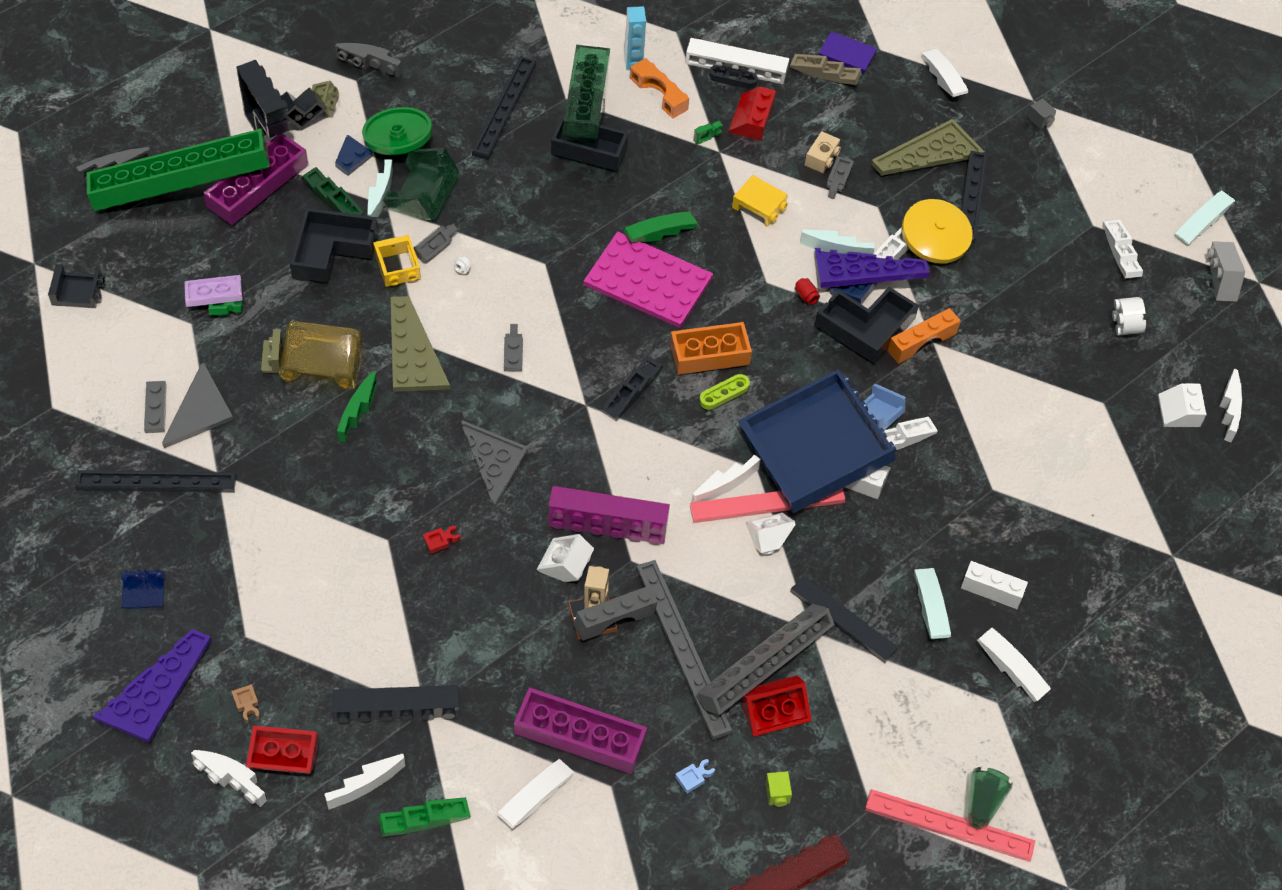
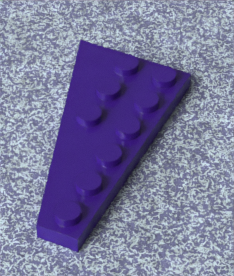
[815,248,929,288]
[92,629,212,743]

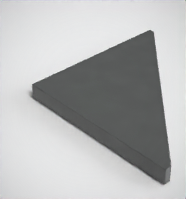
[162,363,233,448]
[461,420,529,508]

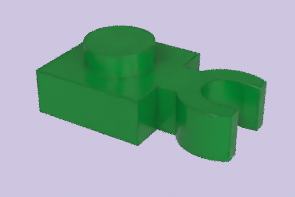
[693,121,723,145]
[208,301,243,316]

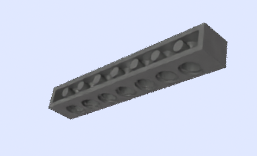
[697,604,835,715]

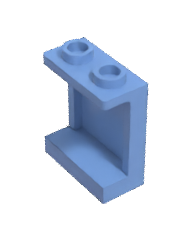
[864,384,905,430]

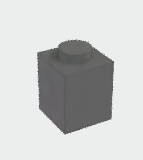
[1027,98,1056,129]

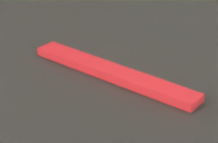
[690,488,845,523]
[865,789,1036,862]

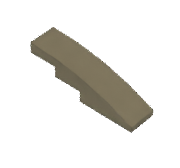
[790,54,862,85]

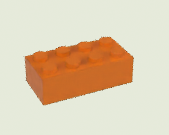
[670,322,752,375]

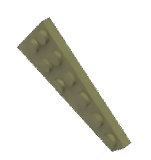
[871,119,985,176]
[391,296,450,392]

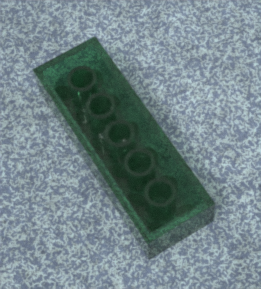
[563,44,610,139]

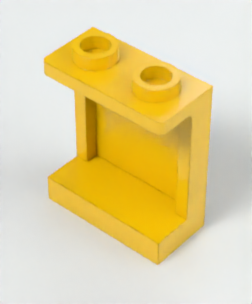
[732,175,788,227]

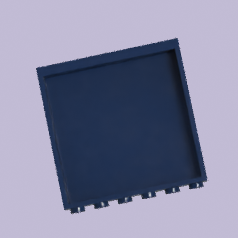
[738,369,897,514]

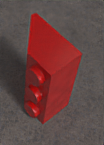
[729,87,776,141]
[741,675,812,737]
[246,726,319,774]

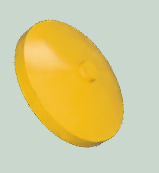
[902,199,973,263]

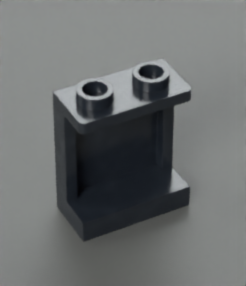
[48,265,105,308]

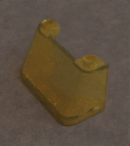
[279,321,363,388]

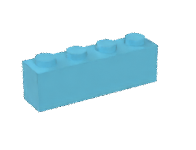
[624,7,646,70]

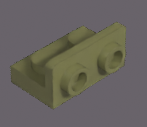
[312,80,339,117]
[261,329,283,373]

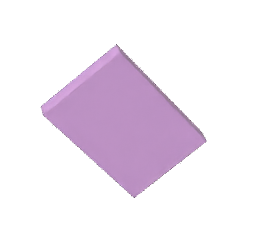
[185,275,242,307]

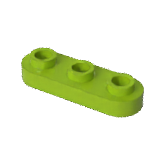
[699,374,750,410]

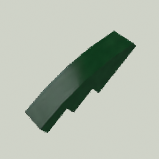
[302,167,364,215]

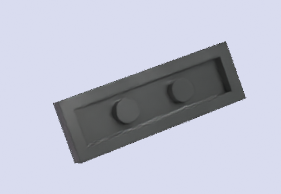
[144,381,167,433]

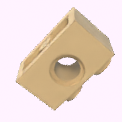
[805,131,841,173]
[584,566,609,609]

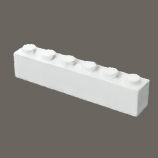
[685,38,789,84]

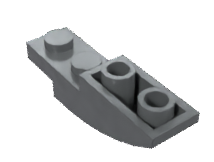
[335,43,402,77]

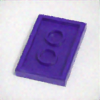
[818,32,877,74]

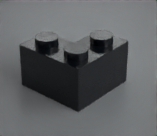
[281,87,327,130]

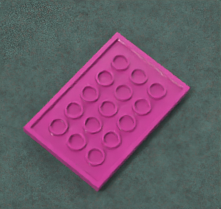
[583,231,713,328]

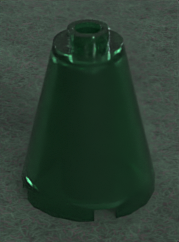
[967,767,1013,829]

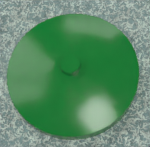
[362,107,433,155]

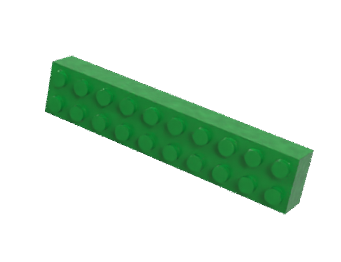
[87,129,270,211]

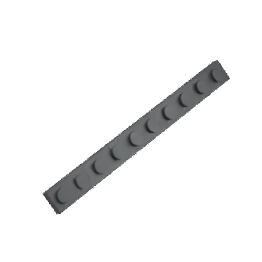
[636,560,732,740]

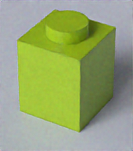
[765,771,792,807]

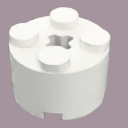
[1112,297,1146,336]

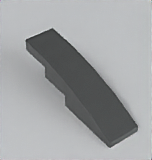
[76,147,151,183]

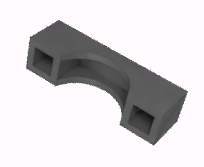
[574,586,658,640]

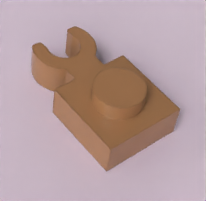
[232,684,260,723]

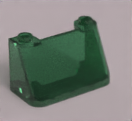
[383,148,459,220]

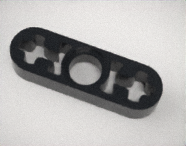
[709,65,758,89]

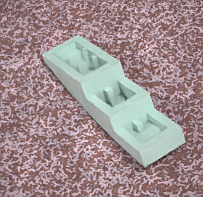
[367,160,393,218]
[1175,190,1235,246]
[800,230,875,254]
[914,568,951,639]

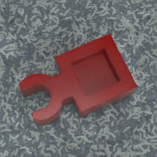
[423,526,461,554]

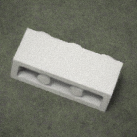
[961,561,1028,609]

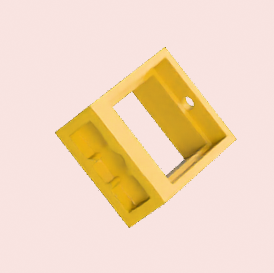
[374,235,421,287]

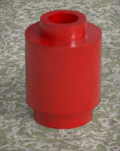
[794,278,820,305]

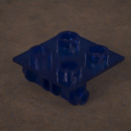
[121,569,165,608]

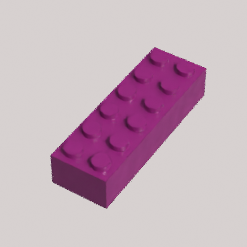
[204,133,308,225]
[548,486,670,544]
[514,687,647,774]

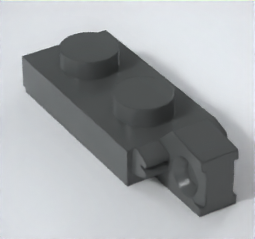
[827,156,854,199]
[413,223,457,263]
[504,324,523,371]

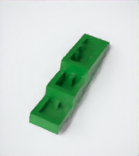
[624,212,698,242]
[337,371,377,443]
[378,797,471,837]

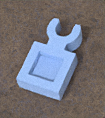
[675,759,715,794]

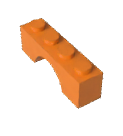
[630,58,689,119]
[888,308,961,364]

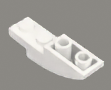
[191,750,267,807]

